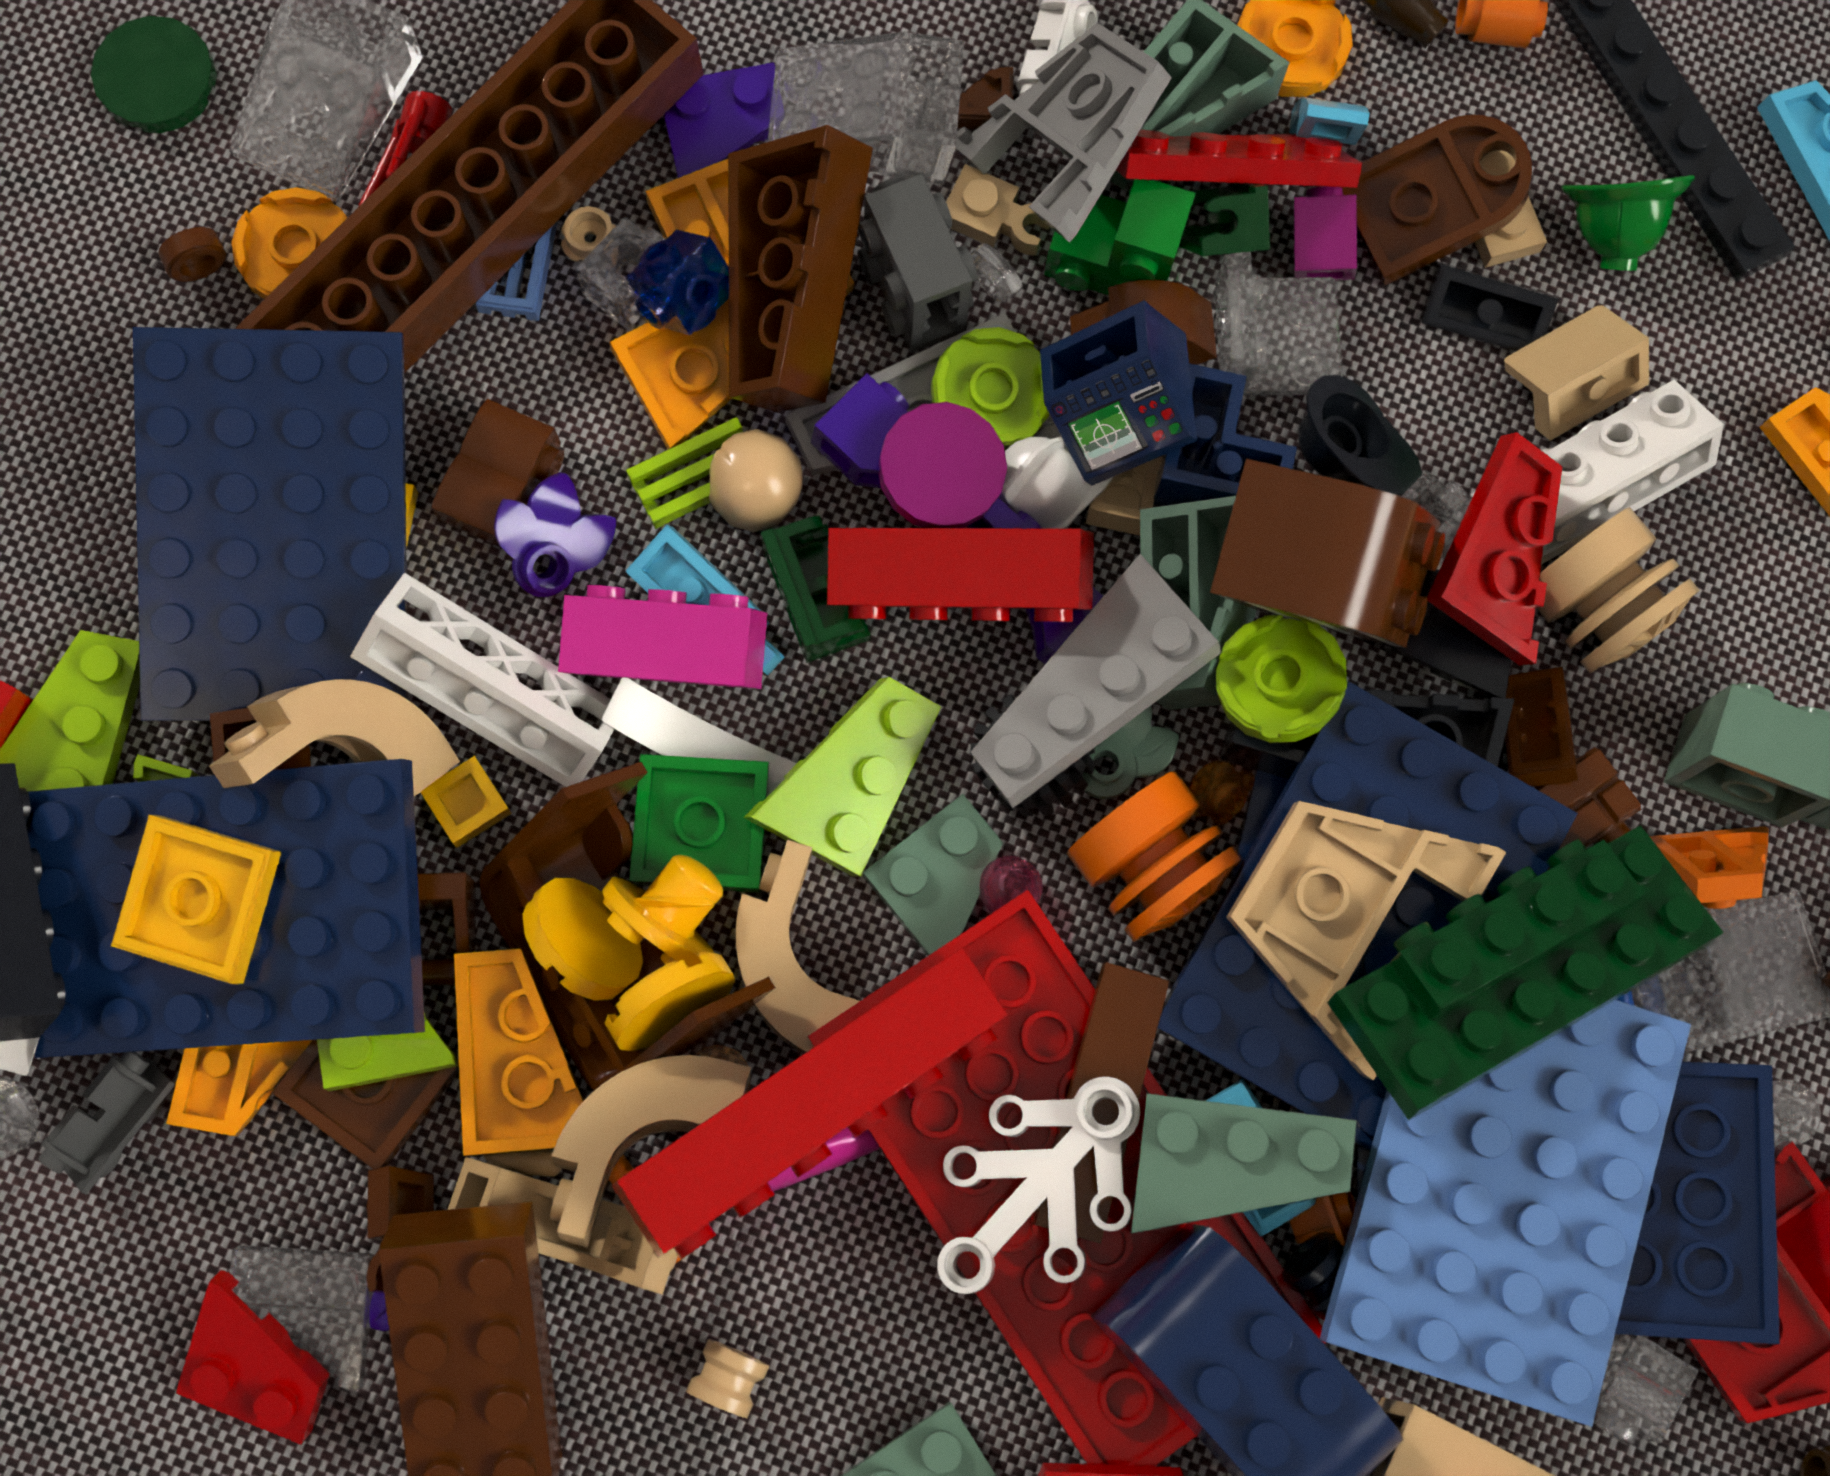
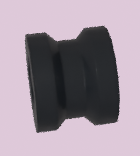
[1282,1232,1343,1320]

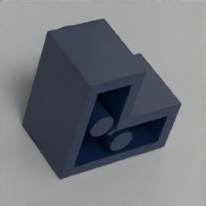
[1153,363,1297,506]

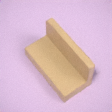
[1504,305,1649,441]

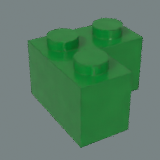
[1044,179,1196,295]

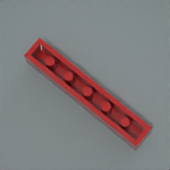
[612,947,1008,1259]

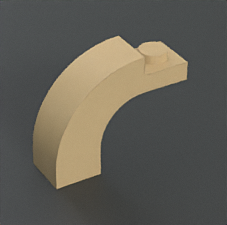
[209,679,460,797]
[736,840,860,1054]
[550,1055,751,1248]
[447,1157,678,1295]

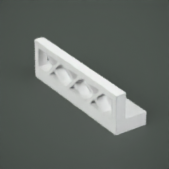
[350,573,614,787]

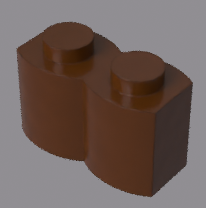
[431,399,564,548]

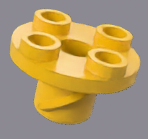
[602,855,723,967]

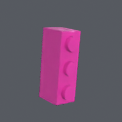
[558,585,768,689]

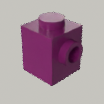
[1294,186,1357,282]

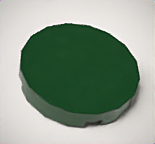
[91,16,217,134]

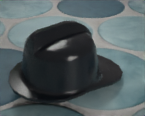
[1298,375,1422,496]

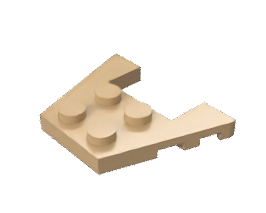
[1226,801,1506,1080]

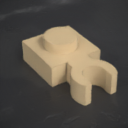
[946,164,1050,255]

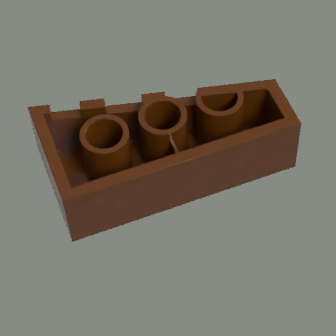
[728,125,873,413]

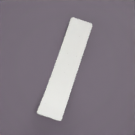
[602,678,797,797]

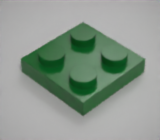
[629,754,769,893]

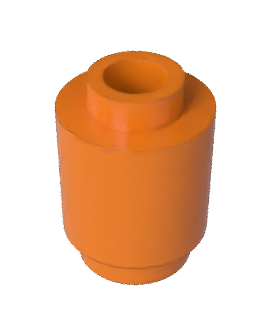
[1455,0,1548,48]

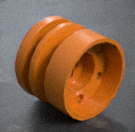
[1066,771,1243,942]

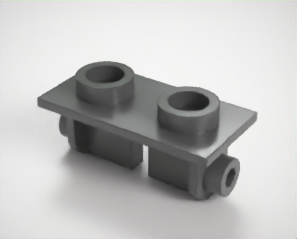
[38,1052,175,1195]

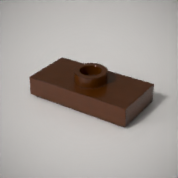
[1505,666,1579,787]

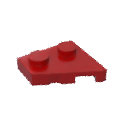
[175,1270,330,1445]

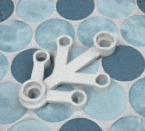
[937,1077,1140,1294]

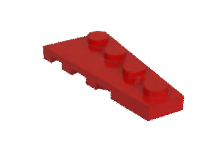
[1116,130,1362,188]

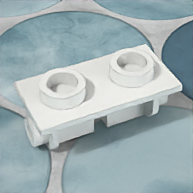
[1016,0,1098,96]

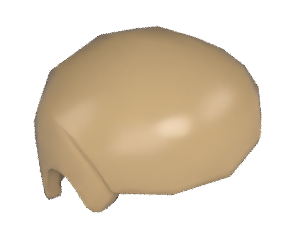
[709,429,803,532]

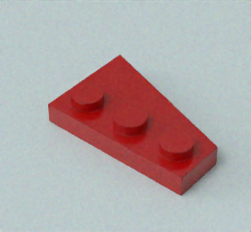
[1427,432,1563,666]

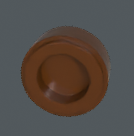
[158,227,226,282]

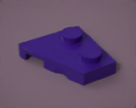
[664,62,786,178]

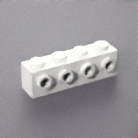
[1470,380,1724,565]

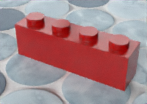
[827,528,1094,622]

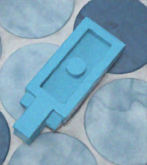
[626,524,785,675]

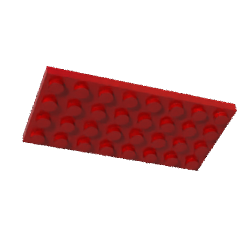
[807,890,1326,1466]

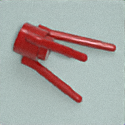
[358,91,453,207]

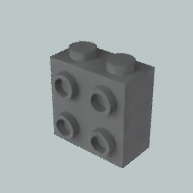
[857,174,977,354]

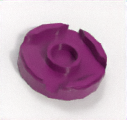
[879,402,1007,528]

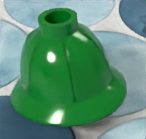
[1561,175,1695,271]

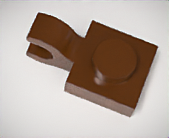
[366,1166,434,1294]

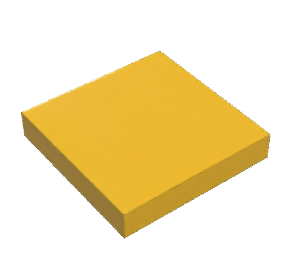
[111,815,281,984]

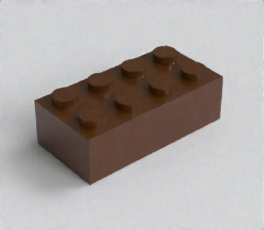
[379,1202,562,1476]

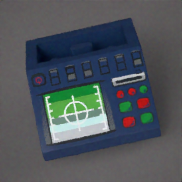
[1040,300,1197,486]

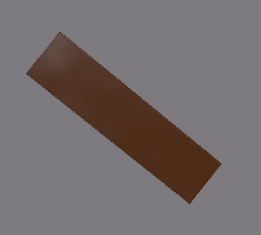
[1033,962,1170,1244]

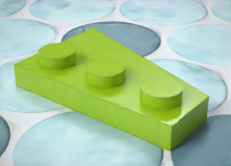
[0,630,140,792]
[743,677,941,876]

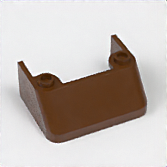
[480,762,775,1091]

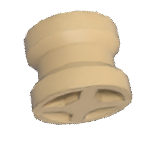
[686,1339,770,1418]

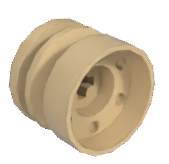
[1536,507,1700,674]

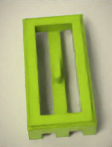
[626,417,743,529]

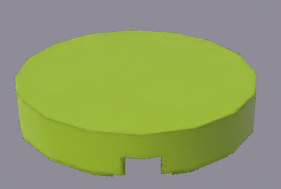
[931,327,1049,451]
[1216,615,1347,743]

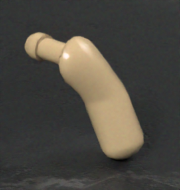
[483,1149,562,1177]

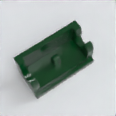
[1179,183,1270,256]
[761,516,871,663]

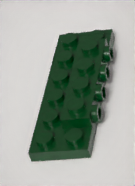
[1327,825,1724,1120]

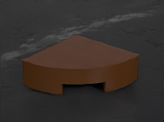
[952,67,1013,129]

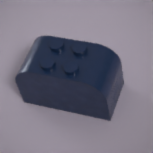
[1090,1223,1403,1476]

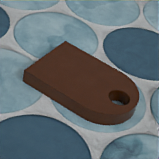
[1340,115,1532,285]

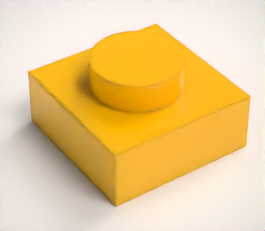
[420,756,512,848]

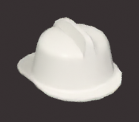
[999,424,1113,529]

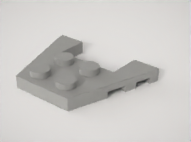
[947,23,1172,242]

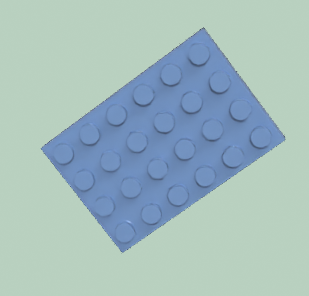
[1320,1000,1691,1427]

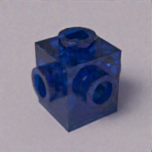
[625,230,729,335]

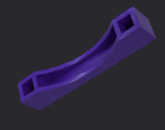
[810,373,1103,665]

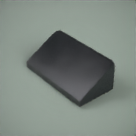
[1421,262,1559,351]

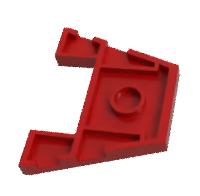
[1683,1141,1830,1424]

